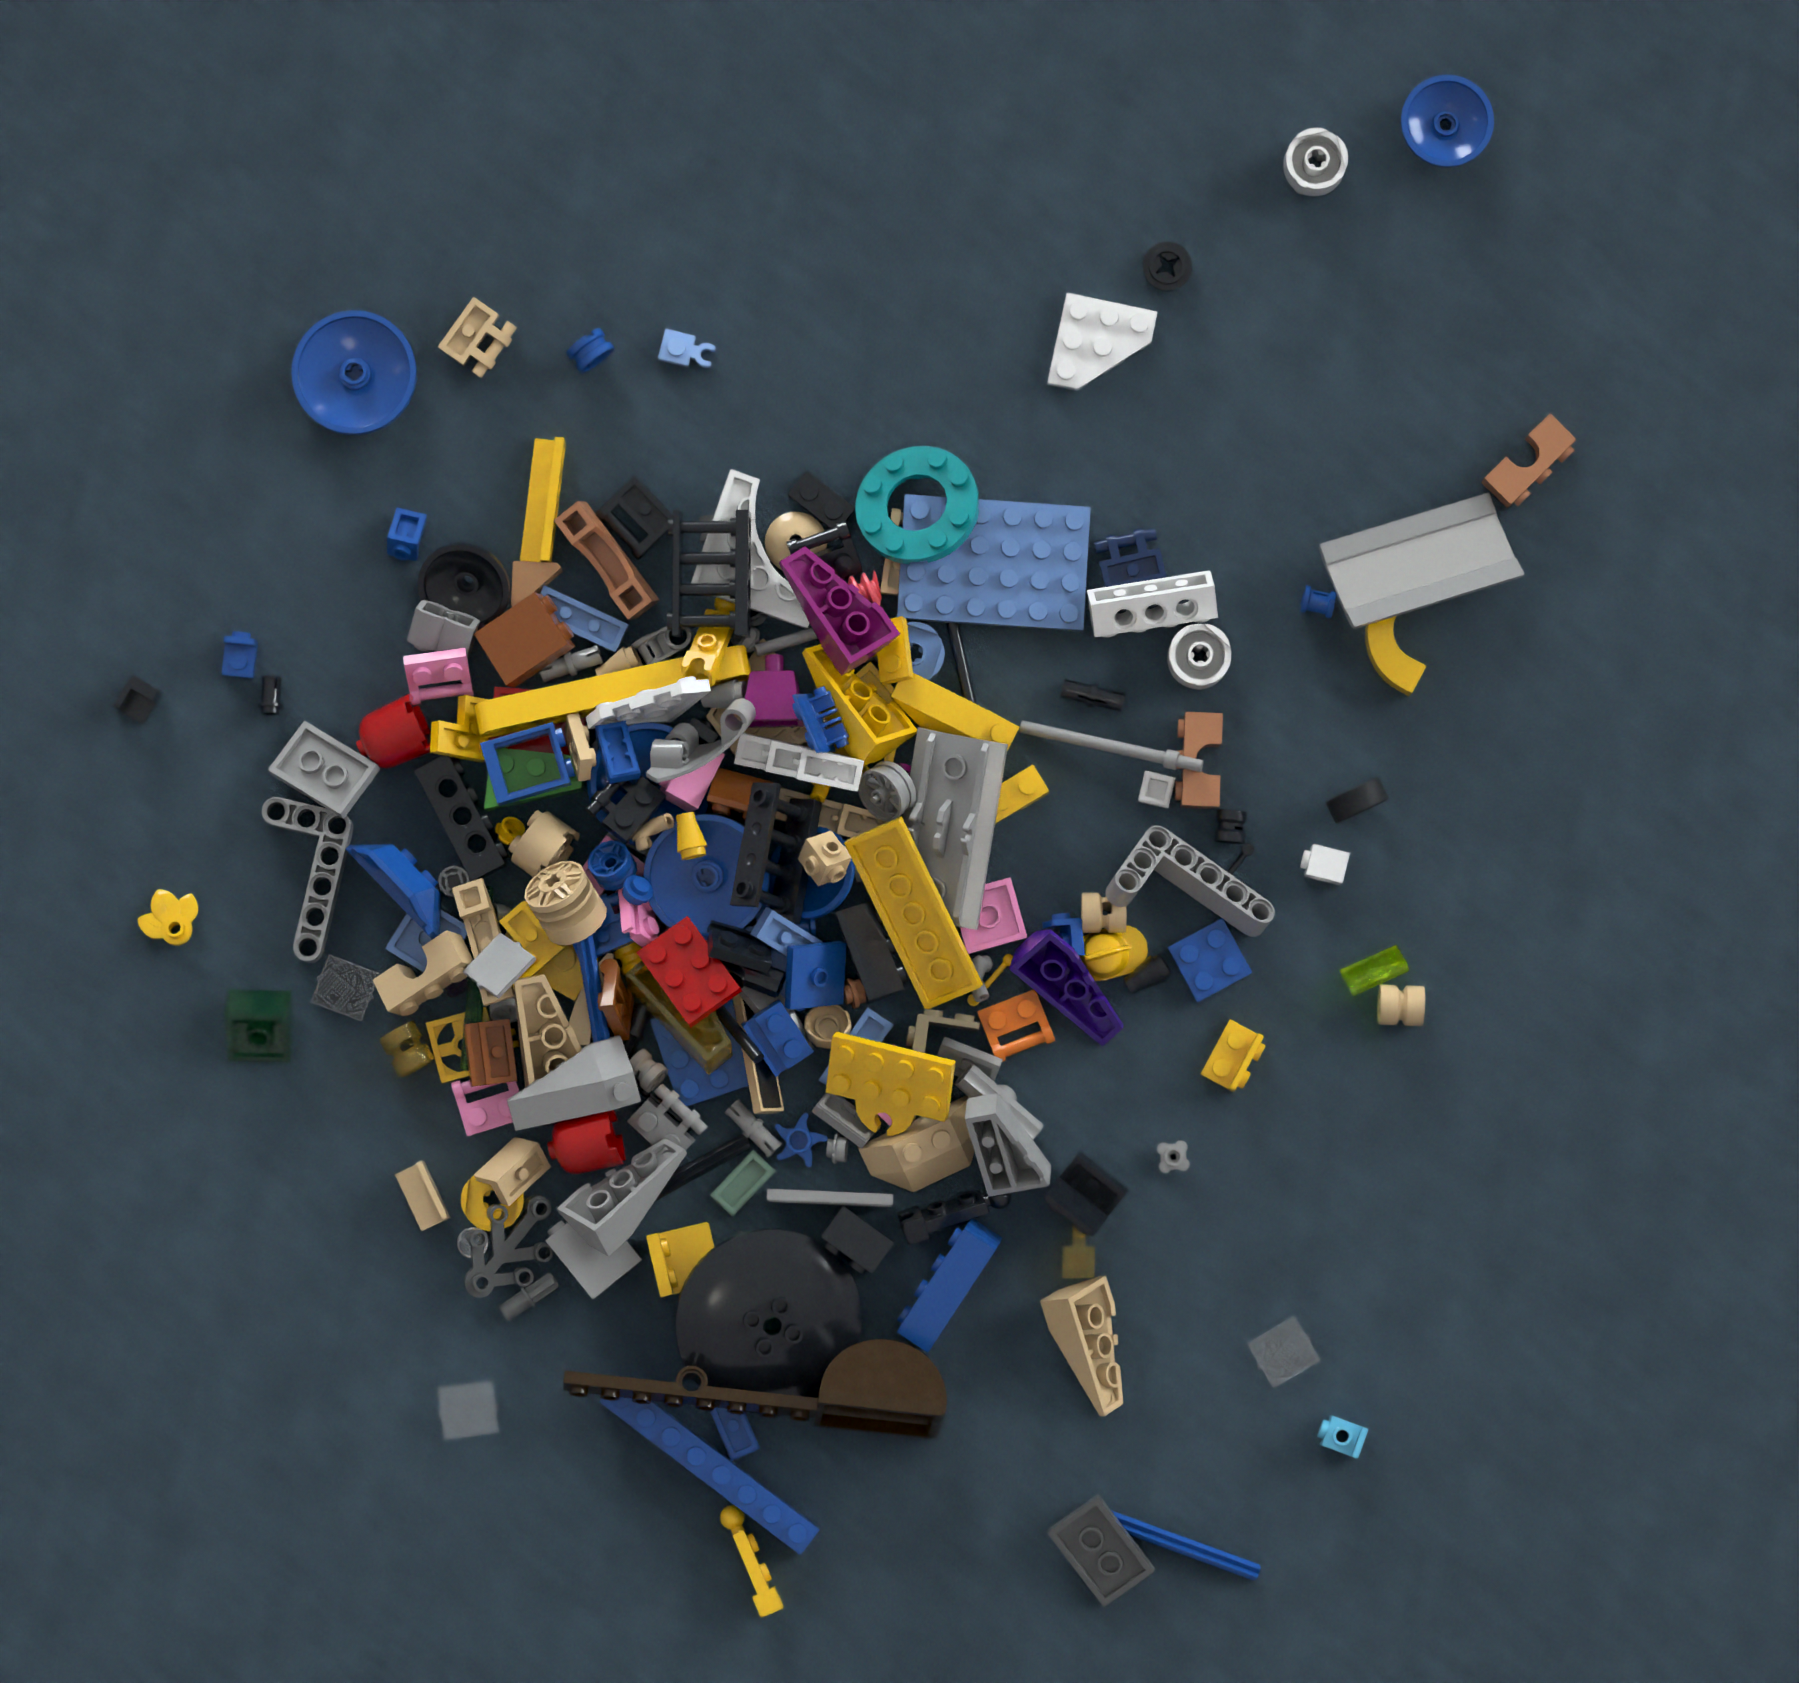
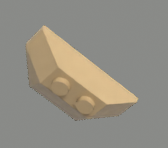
[857,1095,975,1192]

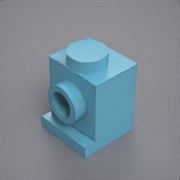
[1317,1415,1368,1459]

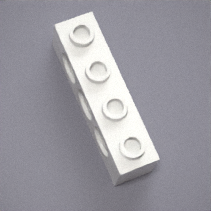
[1087,570,1218,637]

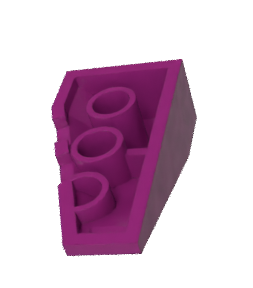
[779,547,900,676]

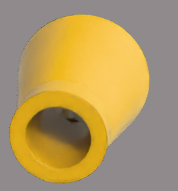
[676,812,708,860]

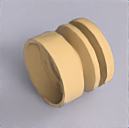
[524,861,607,945]

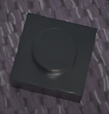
[689,717,719,745]

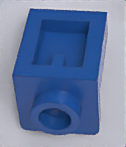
[387,508,427,561]
[222,631,258,679]
[1042,913,1085,956]

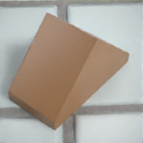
[511,561,563,607]

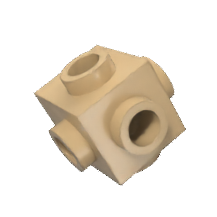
[798,830,852,886]

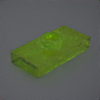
[1339,945,1410,996]

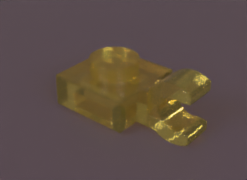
[1063,1224,1095,1278]

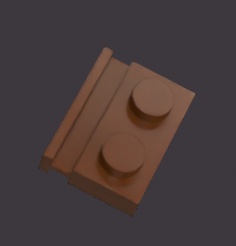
[463,1019,517,1087]

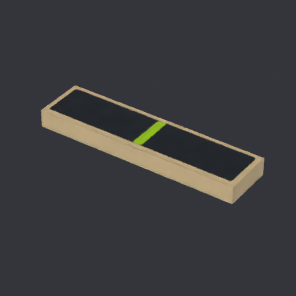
[733,994,784,1114]

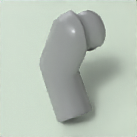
[971,955,993,1002]

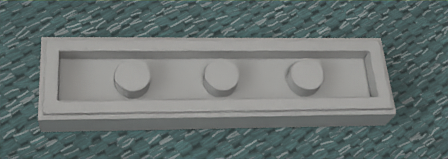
[767,1189,893,1207]

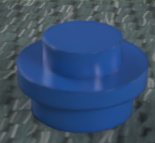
[622,875,653,905]

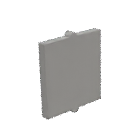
[463,932,536,999]

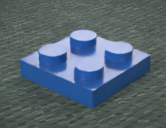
[1167,918,1252,1003]

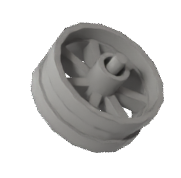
[858,761,916,821]

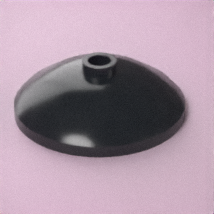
[418,542,510,630]

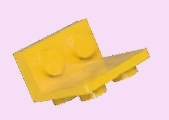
[646,1222,714,1297]

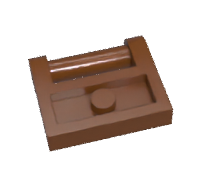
[598,958,634,1040]

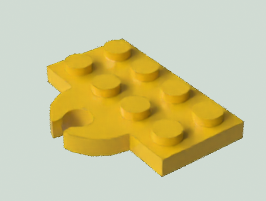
[826,1031,956,1136]

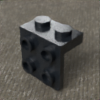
[1044,1151,1129,1237]

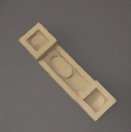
[452,878,515,1006]

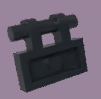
[585,776,667,845]

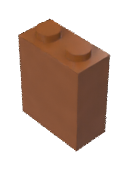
[474,592,575,688]

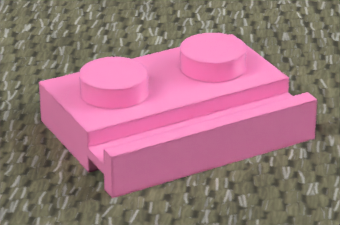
[618,888,659,948]

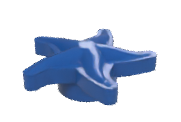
[775,1113,828,1167]

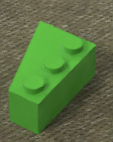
[484,748,584,812]

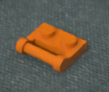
[977,989,1056,1062]

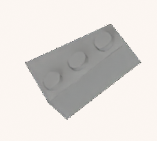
[965,1093,1051,1197]

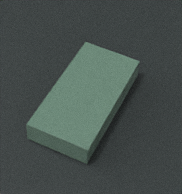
[710,1150,776,1217]

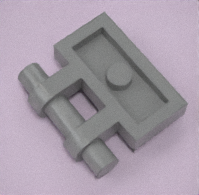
[627,1083,708,1150]

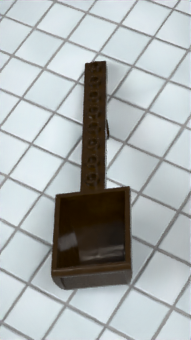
[563,1339,947,1439]

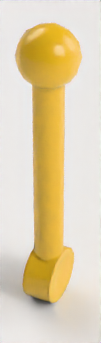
[967,954,1013,1006]

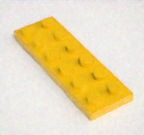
[844,816,983,1009]

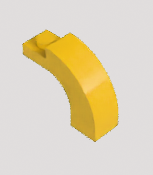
[1365,616,1426,696]

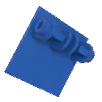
[792,686,849,753]

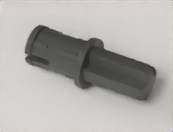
[498,1273,559,1322]

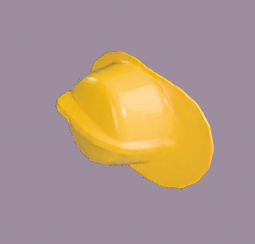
[1079,925,1148,981]

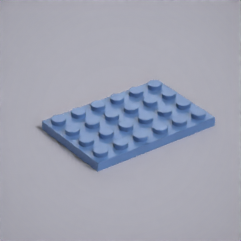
[897,494,1091,632]

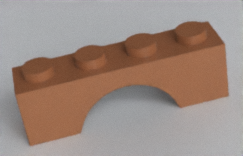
[554,501,660,620]

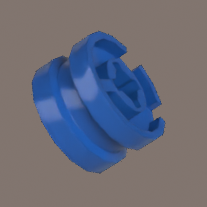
[566,328,615,374]
[588,840,637,891]

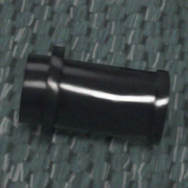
[258,675,283,716]

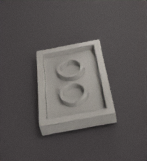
[268,720,380,819]

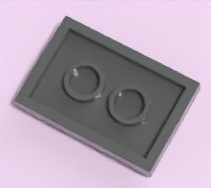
[1047,1494,1155,1607]

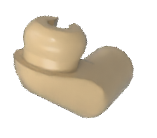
[632,813,675,851]

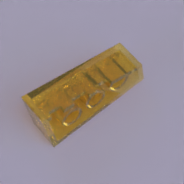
[625,961,733,1075]

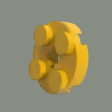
[461,1175,524,1231]

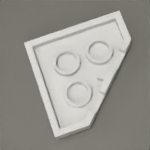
[1047,293,1158,391]
[586,676,711,729]

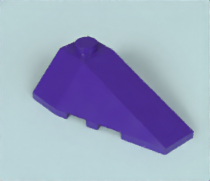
[1009,929,1124,1047]

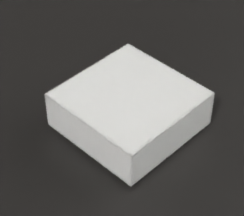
[1138,771,1175,809]

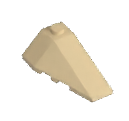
[1040,1275,1123,1416]

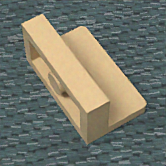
[474,1137,551,1206]
[395,1160,451,1231]

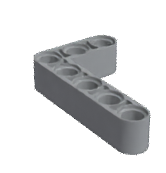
[262,797,353,963]
[1106,825,1275,937]

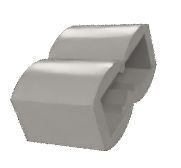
[407,600,480,658]

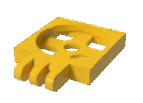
[426,1007,520,1084]

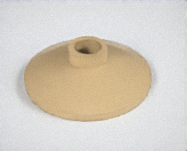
[765,512,827,570]

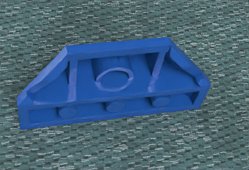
[346,844,441,939]

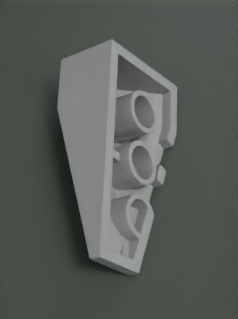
[507,1035,641,1131]
[557,1138,687,1257]

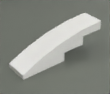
[734,733,864,792]

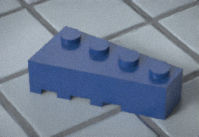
[897,1218,1003,1353]

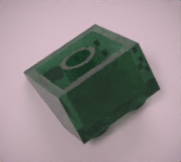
[224,989,293,1062]

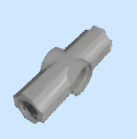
[954,1064,1043,1140]

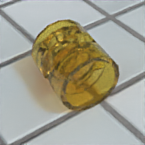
[379,1020,435,1078]

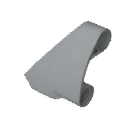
[646,698,756,783]

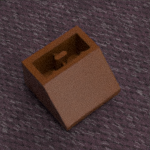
[707,768,774,821]

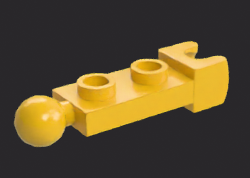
[681,597,735,687]
[720,1505,784,1618]

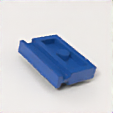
[741,999,814,1077]

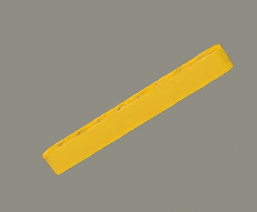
[474,645,751,738]

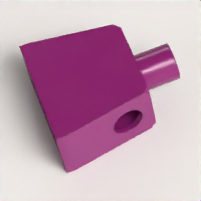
[741,654,805,728]

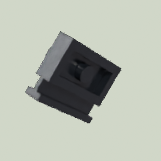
[707,920,772,973]

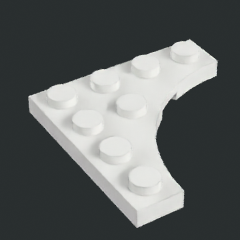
[691,469,810,629]

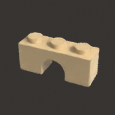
[373,930,473,1016]

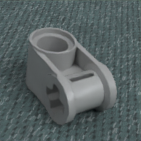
[632,626,694,665]

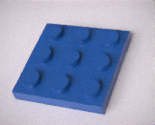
[650,998,749,1107]

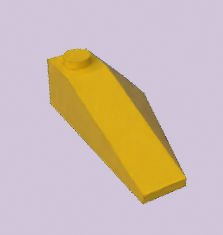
[802,644,917,766]
[890,673,1020,751]

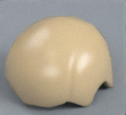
[804,1005,851,1049]

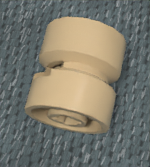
[1081,893,1127,933]
[1377,984,1425,1026]

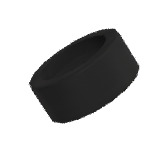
[1326,777,1389,824]

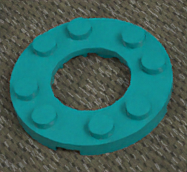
[855,446,979,564]

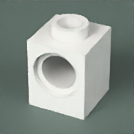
[1300,844,1350,885]

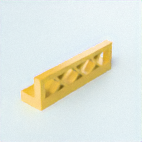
[520,437,566,563]

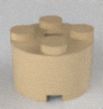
[508,810,579,877]

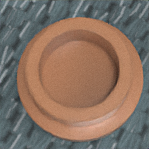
[844,978,866,1009]

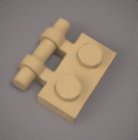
[438,297,517,378]

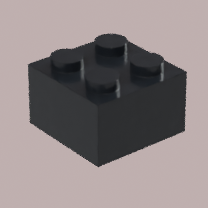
[821,1206,894,1276]

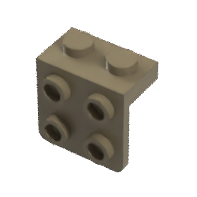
[906,1009,980,1053]

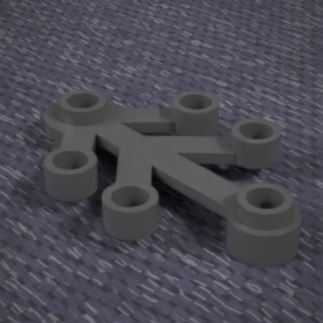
[464,1194,553,1298]

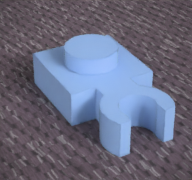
[658,328,716,368]

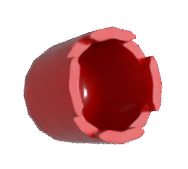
[356,694,431,769]
[547,1110,626,1174]

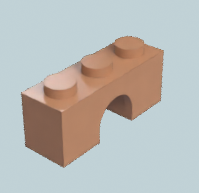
[1481,413,1577,508]
[1175,712,1223,809]

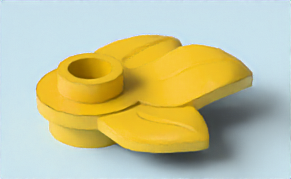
[137,889,198,946]

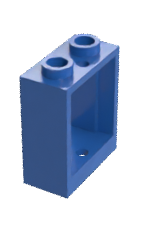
[480,722,575,806]

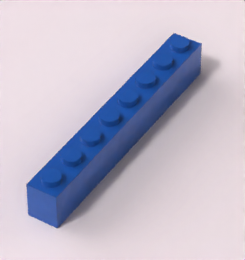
[599,1376,820,1555]

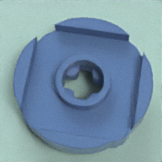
[907,622,945,681]

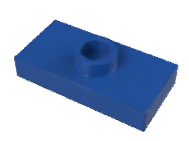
[595,721,641,784]

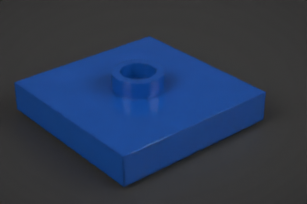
[784,941,847,1010]

